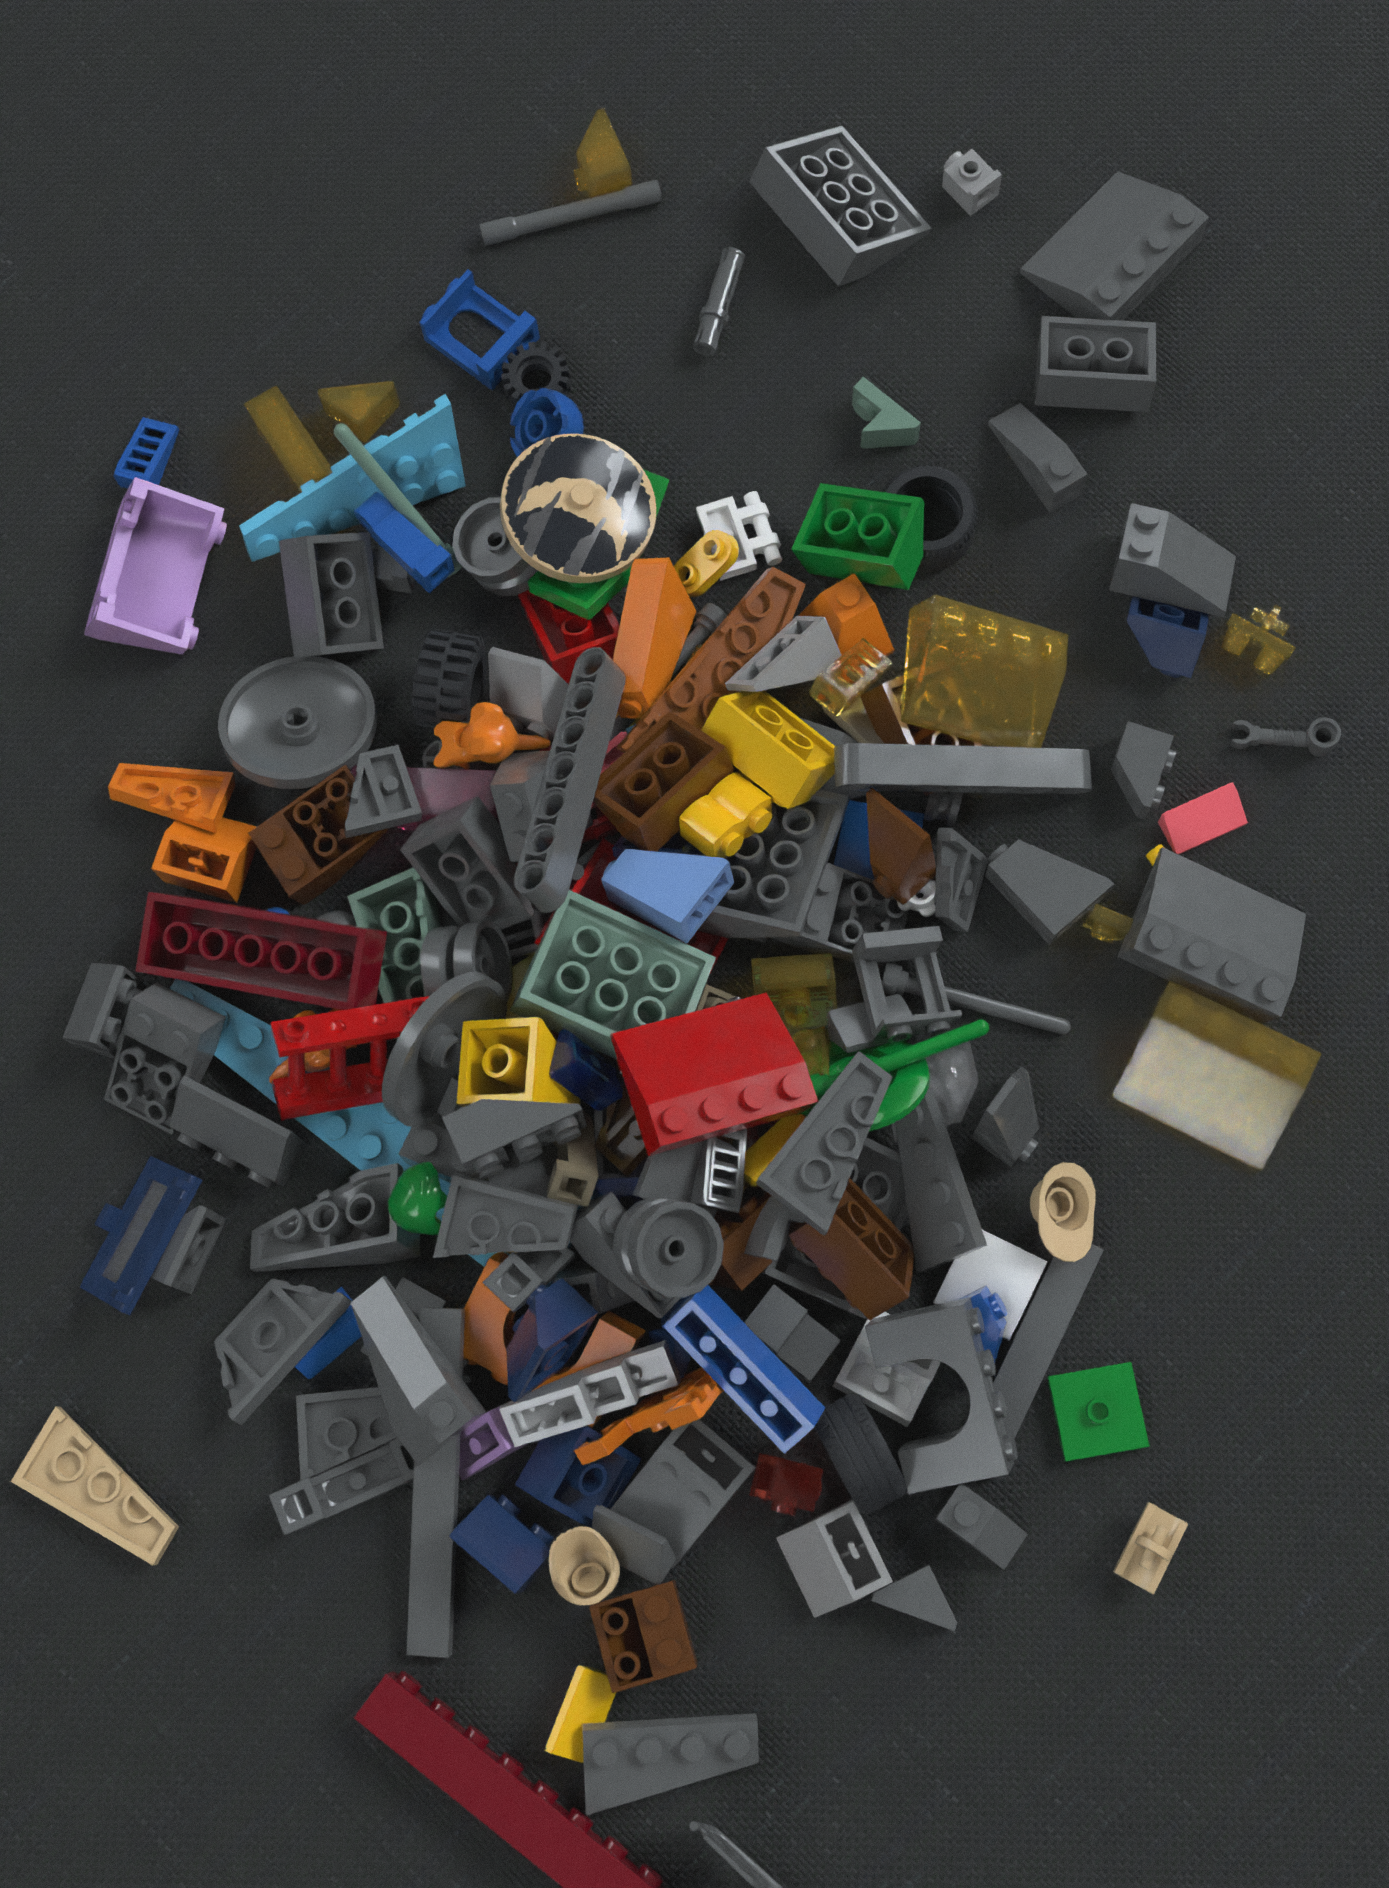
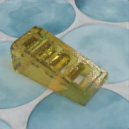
[809,638,893,717]

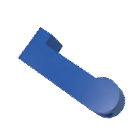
[354,492,455,593]

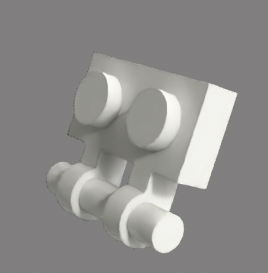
[696,491,782,581]

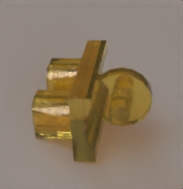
[1221,604,1296,675]

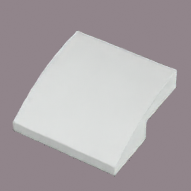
[933,1230,1047,1341]
[833,1312,941,1427]

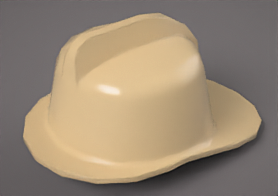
[1030,1162,1095,1262]

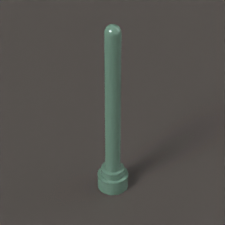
[334,423,463,578]

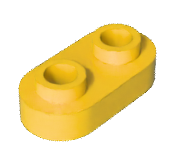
[674,530,739,597]

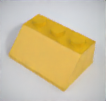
[701,690,835,809]

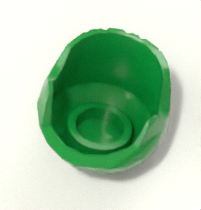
[388,1161,447,1235]

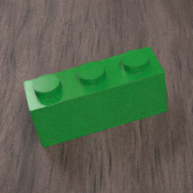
[791,483,924,590]

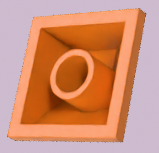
[798,573,894,691]

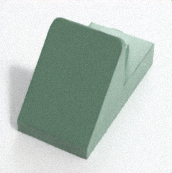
[852,377,921,448]

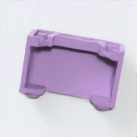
[84,477,227,655]

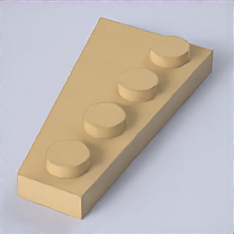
[11,1406,179,1565]

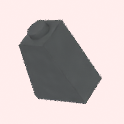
[985,839,1114,945]

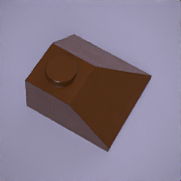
[866,788,936,905]

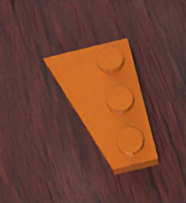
[108,763,235,833]

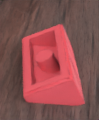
[1158,782,1248,855]

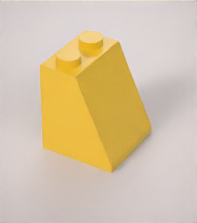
[456,1017,581,1107]

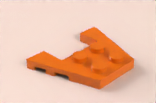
[574,1367,724,1466]

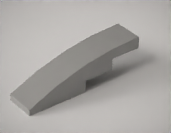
[499,1340,681,1447]

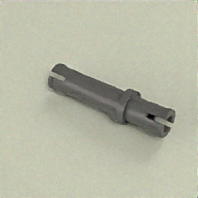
[693,247,745,356]

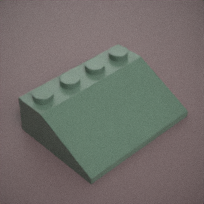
[510,890,716,1060]

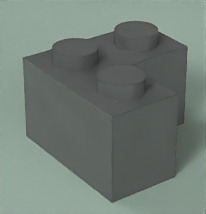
[744,1284,841,1384]

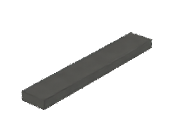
[993,1244,1104,1478]

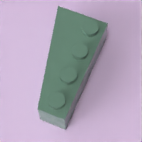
[347,867,440,1040]

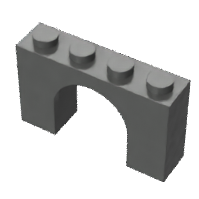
[865,1297,1018,1494]

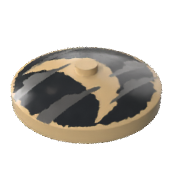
[500,434,656,583]

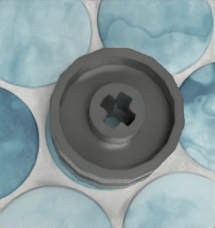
[452,497,538,596]
[420,920,513,1002]
[613,1197,724,1298]

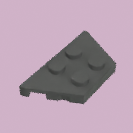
[214,1278,352,1425]

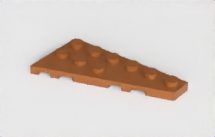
[616,567,806,769]

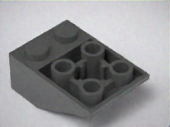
[770,862,909,969]
[104,983,226,1135]
[442,1099,587,1180]
[610,1419,755,1568]

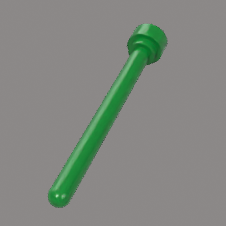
[810,1019,989,1109]

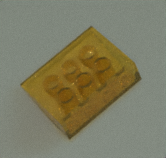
[900,595,1068,748]
[1111,980,1322,1171]

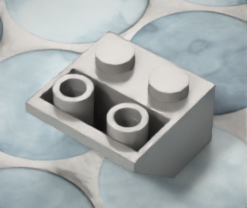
[776,1500,893,1618]

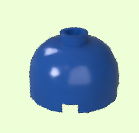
[510,388,584,457]

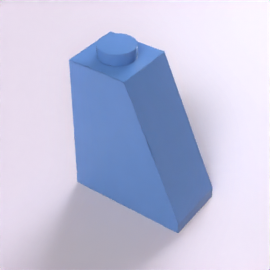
[601,849,734,944]

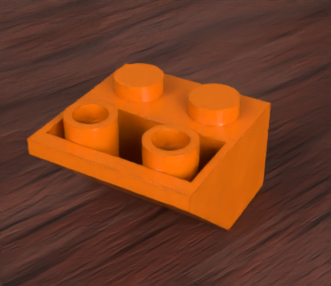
[151,817,257,903]

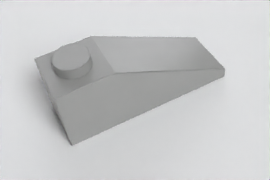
[725,616,842,692]

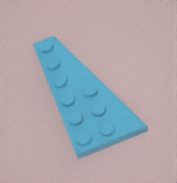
[239,394,466,562]

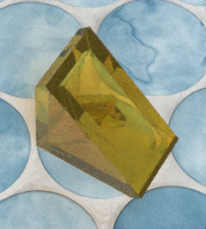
[318,381,400,443]

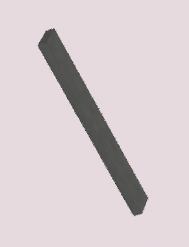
[407,1307,465,1658]

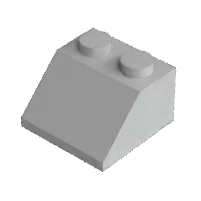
[488,647,569,740]

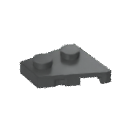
[935,827,988,932]

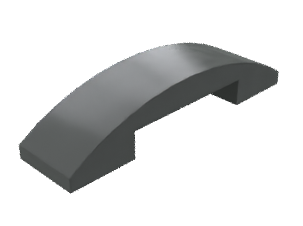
[269,1438,414,1536]

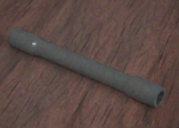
[479,179,662,246]

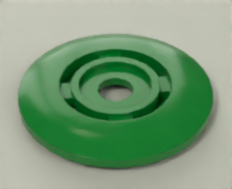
[797,1041,930,1131]

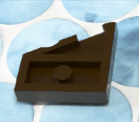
[594,1070,648,1177]

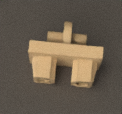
[1113,1502,1188,1594]

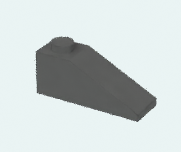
[988,403,1088,513]

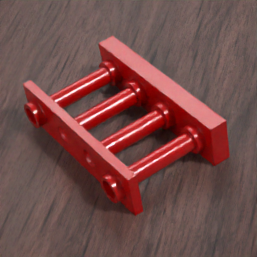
[270,996,429,1120]

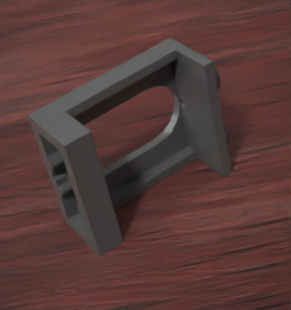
[852,926,962,1042]

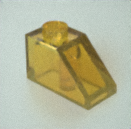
[573,108,632,198]

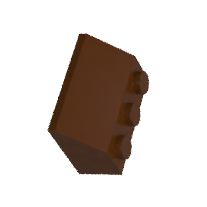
[593,711,734,852]
[788,1177,914,1320]

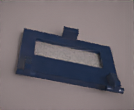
[80,1156,202,1315]

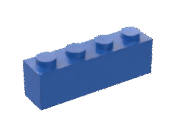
[663,1285,825,1454]

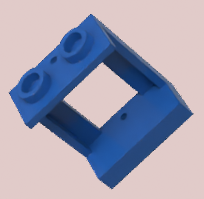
[420,269,540,390]

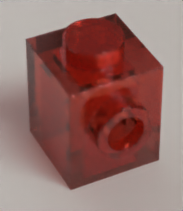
[749,1453,823,1516]

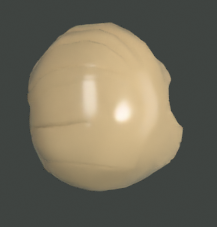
[549,1526,620,1605]

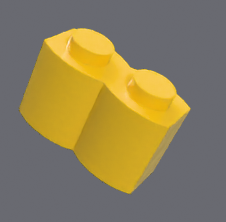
[679,772,772,858]

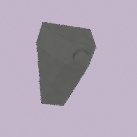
[971,1066,1039,1167]

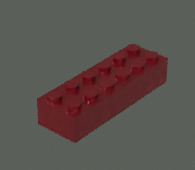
[136,892,387,1010]

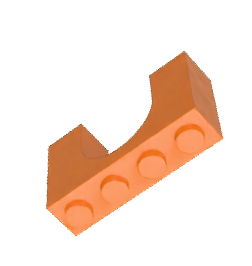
[463,1252,645,1428]

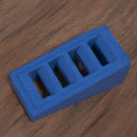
[113,417,180,488]

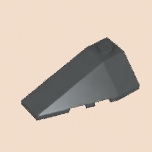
[250,1163,420,1272]
[351,1276,486,1466]

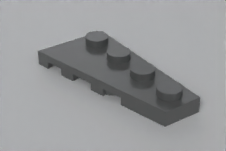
[582,1713,759,1815]

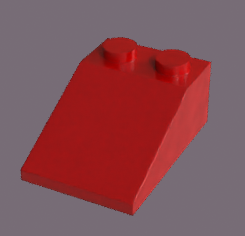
[518,590,620,685]

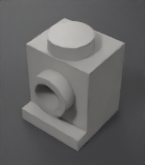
[942,149,1002,216]

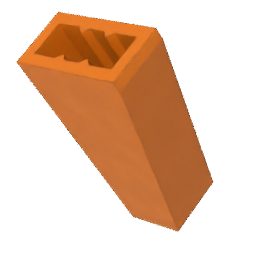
[613,558,697,719]

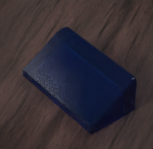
[549,1029,623,1111]

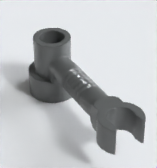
[1231,717,1341,757]

